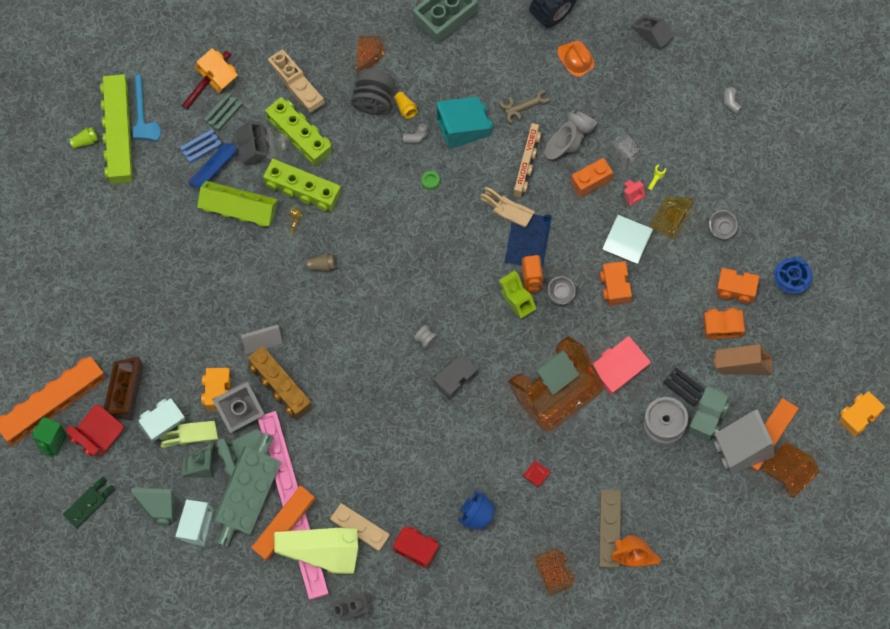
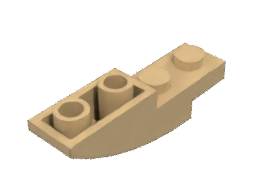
[268,49,325,113]

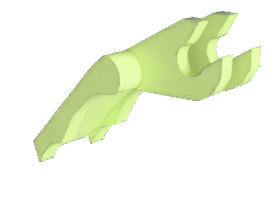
[160,421,219,448]

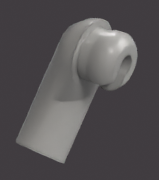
[724,87,742,114]
[403,124,429,143]

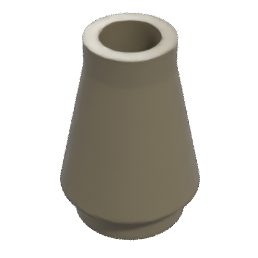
[307,253,336,271]

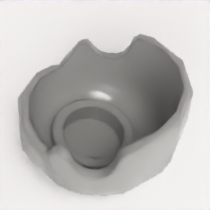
[568,110,597,134]
[709,210,738,240]
[547,276,576,305]

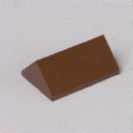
[104,357,144,421]

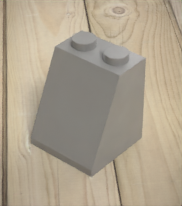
[713,409,775,474]

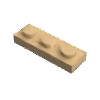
[330,503,390,552]

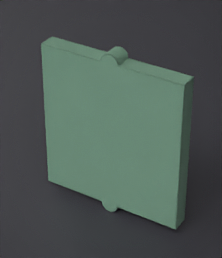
[536,350,579,395]

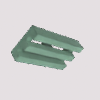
[204,93,242,132]

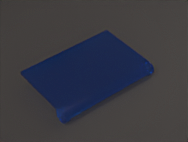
[504,214,552,269]

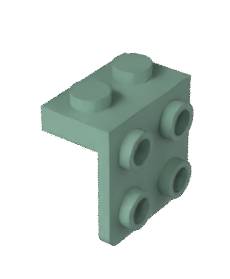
[217,429,271,477]

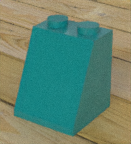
[436,97,493,150]

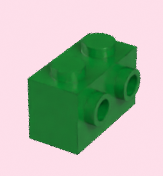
[32,417,67,456]

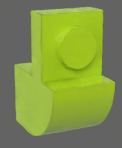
[499,270,537,318]

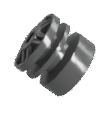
[351,69,395,115]

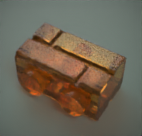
[535,548,575,596]

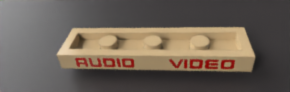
[514,123,542,198]

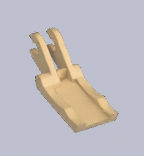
[480,187,535,228]

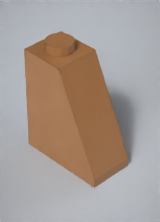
[713,344,773,375]

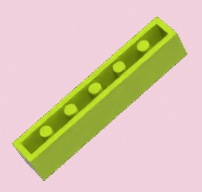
[100,74,133,184]

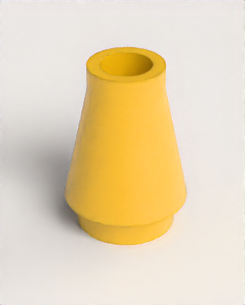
[394,92,418,119]

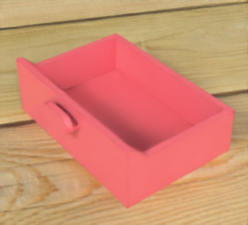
[589,336,651,395]

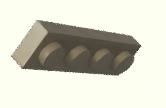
[599,490,621,569]

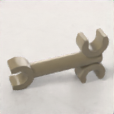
[499,90,550,125]

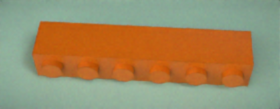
[0,356,106,447]

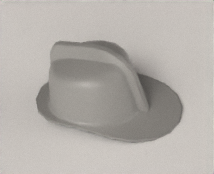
[545,121,584,160]

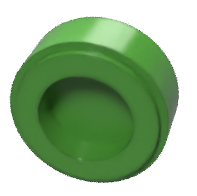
[421,171,440,190]

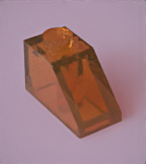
[356,35,384,74]

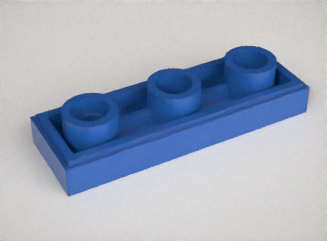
[188,143,237,189]

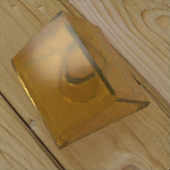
[649,196,694,240]

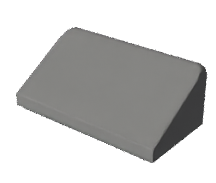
[241,325,283,354]

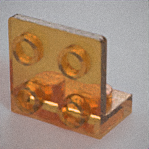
[760,442,820,498]

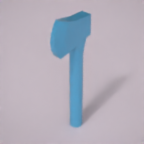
[133,75,161,142]

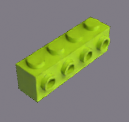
[265,97,332,167]
[263,158,341,212]
[197,181,278,226]

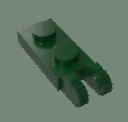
[63,477,115,529]

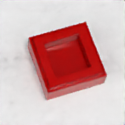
[523,461,551,488]

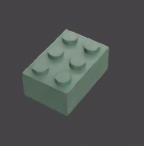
[412,0,478,44]

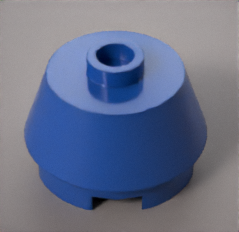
[774,257,812,294]
[458,490,495,530]

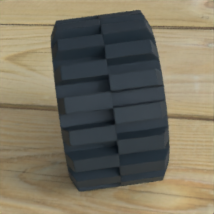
[529,0,576,28]

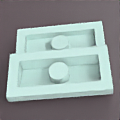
[603,215,653,264]

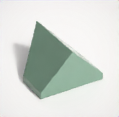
[182,441,215,478]

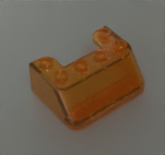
[508,336,603,431]

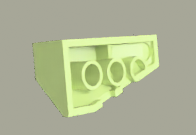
[274,528,358,574]

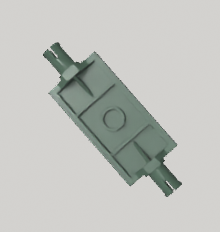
[213,433,281,547]

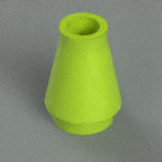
[69,127,99,149]

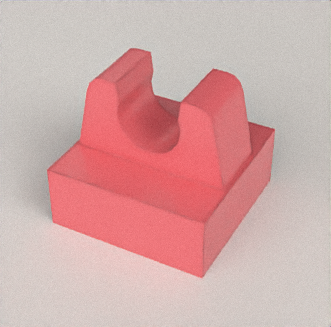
[624,180,646,206]

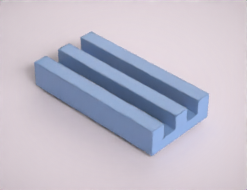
[180,129,222,164]

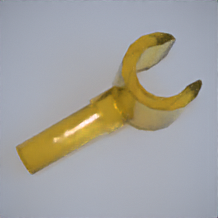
[289,207,302,235]

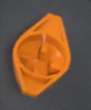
[611,535,661,567]

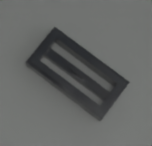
[664,368,705,407]

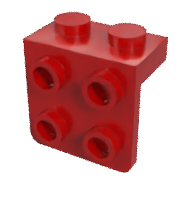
[66,404,124,458]

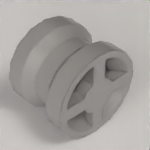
[414,325,438,350]

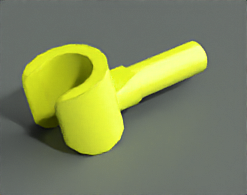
[647,165,666,191]

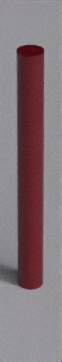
[181,51,231,110]

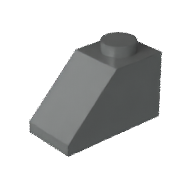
[631,15,674,48]

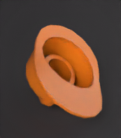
[558,40,594,77]

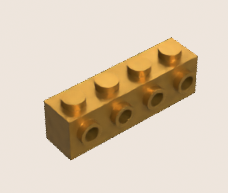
[248,346,312,421]

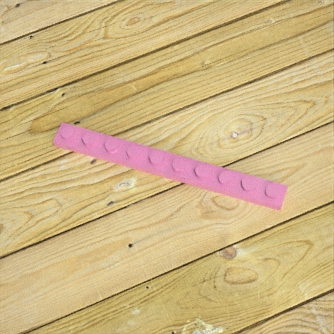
[258,411,329,601]

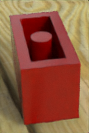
[392,526,439,570]

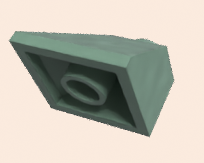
[131,488,176,526]

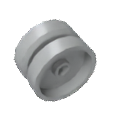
[643,397,688,446]

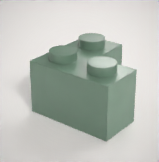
[688,387,730,441]

